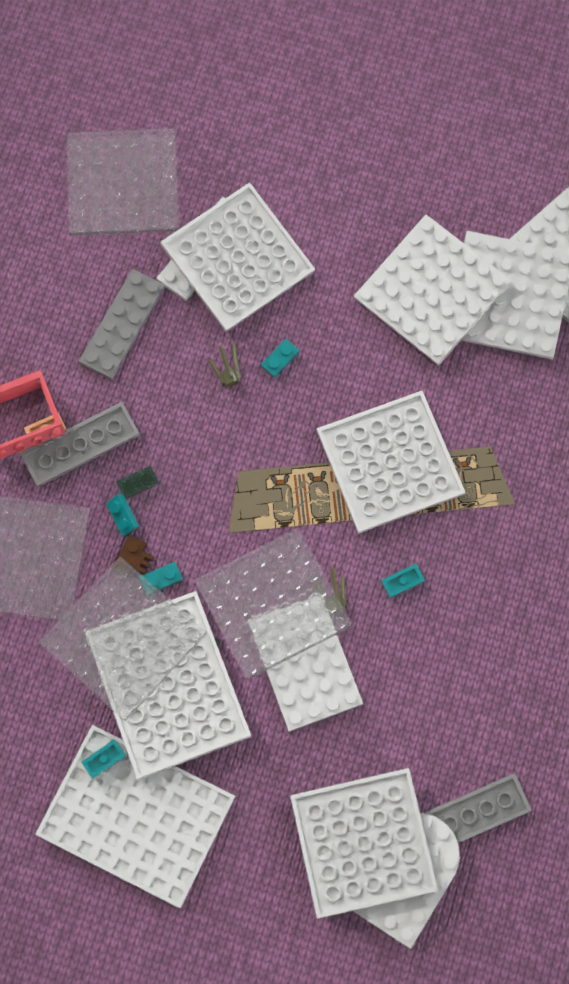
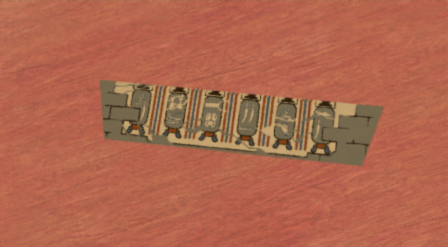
[229,446,515,533]

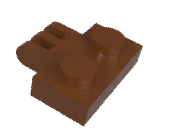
[112,535,154,578]

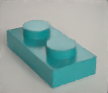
[261,338,299,379]
[106,493,139,537]
[140,562,183,596]
[381,564,425,599]
[81,739,126,779]

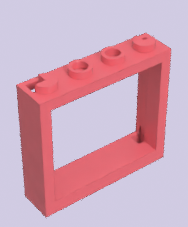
[0,370,66,460]

